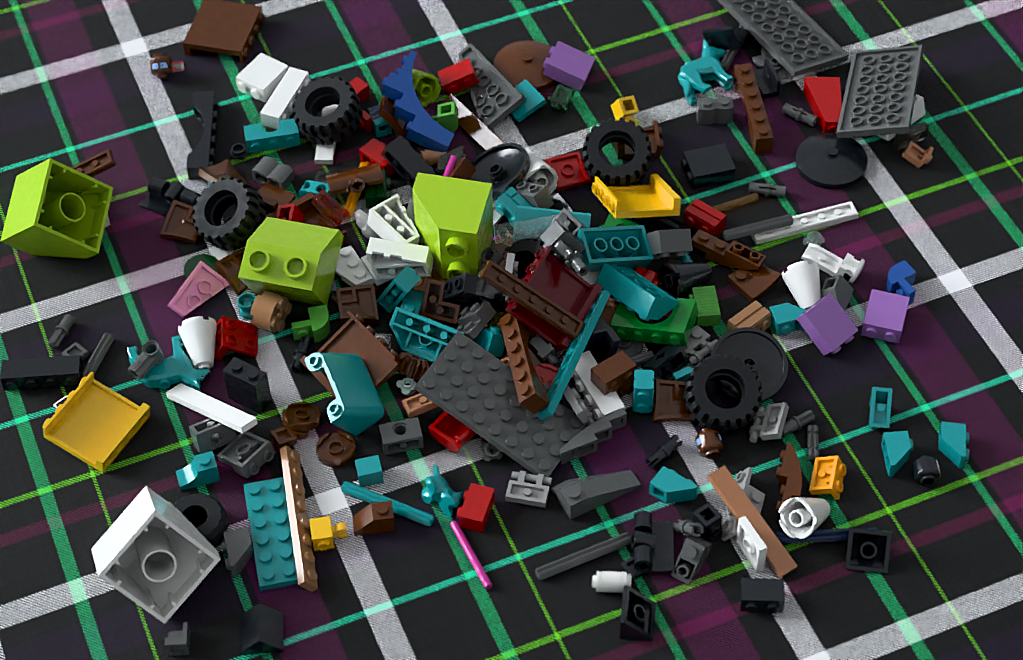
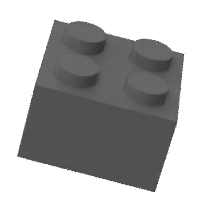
[647,229,693,261]

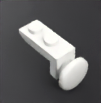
[801,243,865,284]

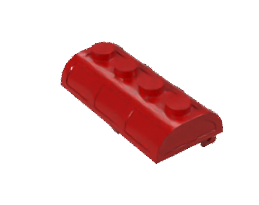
[429,411,477,452]

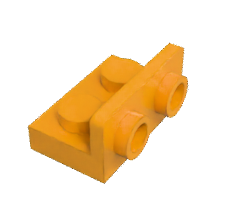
[809,456,846,500]

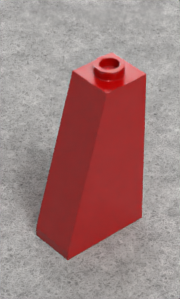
[803,77,842,133]

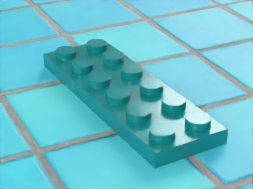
[243,477,298,591]

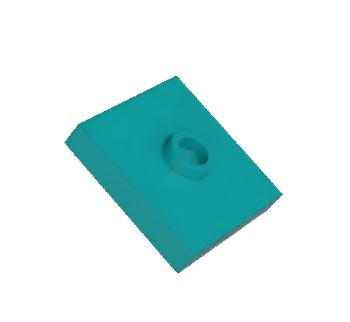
[510,79,547,123]

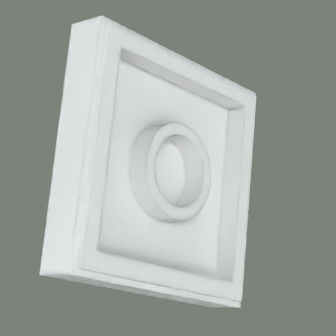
[736,516,767,573]

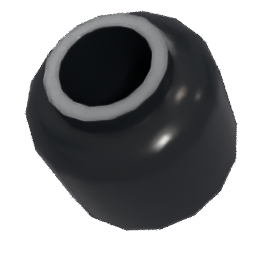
[912,455,941,487]

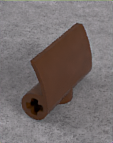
[325,163,384,196]

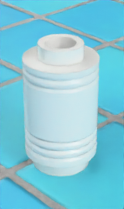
[592,571,631,593]

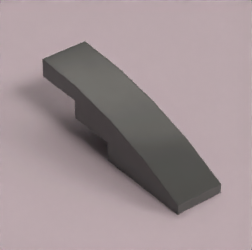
[559,408,627,465]

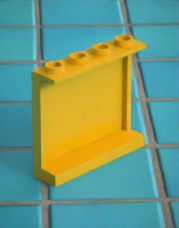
[592,174,681,219]
[42,371,150,473]

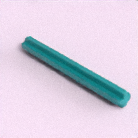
[341,481,434,526]

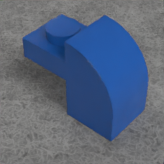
[886,260,916,305]

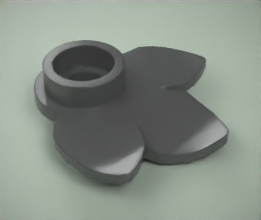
[752,47,783,73]

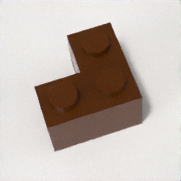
[420,277,466,324]
[590,350,637,398]

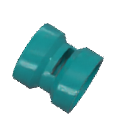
[237,293,256,319]

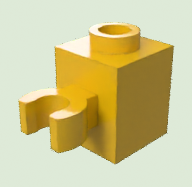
[611,95,639,127]
[309,516,347,551]

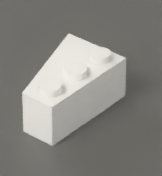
[367,194,420,245]
[366,237,434,280]

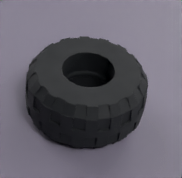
[173,494,228,548]

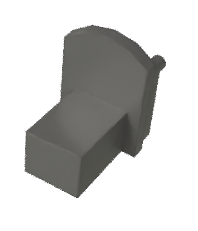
[529,335,558,365]

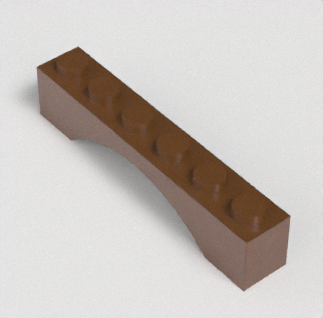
[733,63,774,154]
[499,313,550,414]

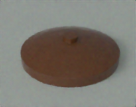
[493,40,557,92]

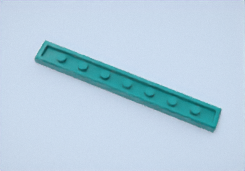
[537,290,611,420]

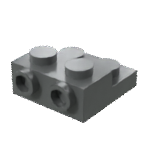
[456,300,496,339]
[217,431,276,479]

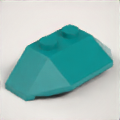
[389,306,466,362]

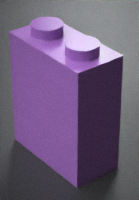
[542,41,595,91]
[861,289,910,343]
[796,293,858,356]

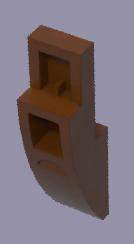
[691,229,767,270]
[775,443,802,521]

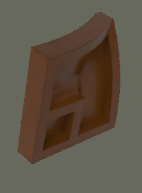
[379,96,408,138]
[198,159,249,184]
[160,200,199,245]
[214,248,248,296]
[727,264,782,303]
[336,284,379,324]
[652,379,693,423]

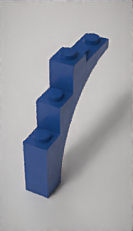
[381,50,454,152]

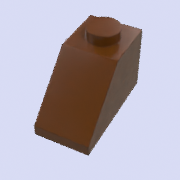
[352,501,395,536]

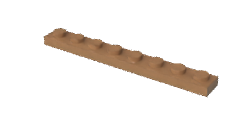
[280,445,318,592]

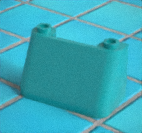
[304,352,385,436]

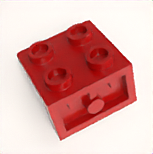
[214,316,258,361]

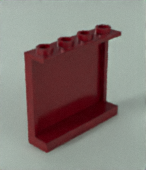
[505,246,602,352]

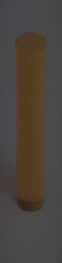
[713,193,758,212]

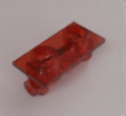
[311,189,350,226]

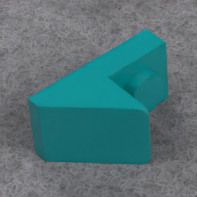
[869,387,893,428]

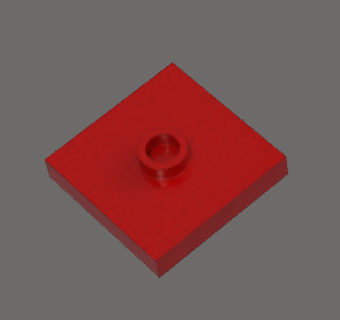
[545,151,591,191]

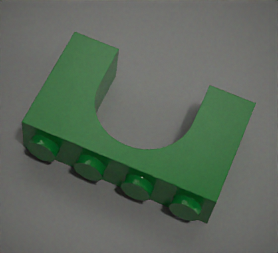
[610,298,698,346]

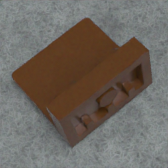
[258,182,296,216]

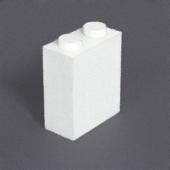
[236,53,289,102]

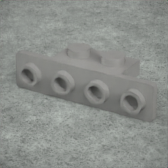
[721,467,765,541]

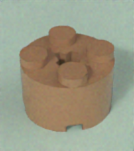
[250,289,292,333]

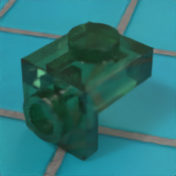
[547,84,575,111]

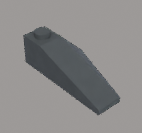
[550,470,641,520]

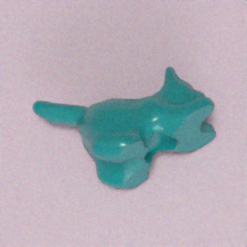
[421,465,464,517]

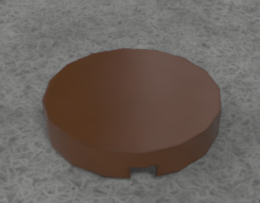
[282,402,321,431]
[316,431,356,467]

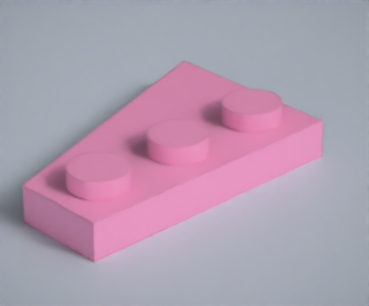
[168,261,230,317]

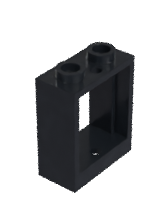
[444,273,504,306]

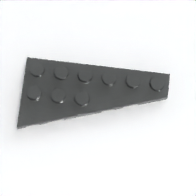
[458,43,525,129]

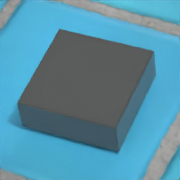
[61,342,90,361]

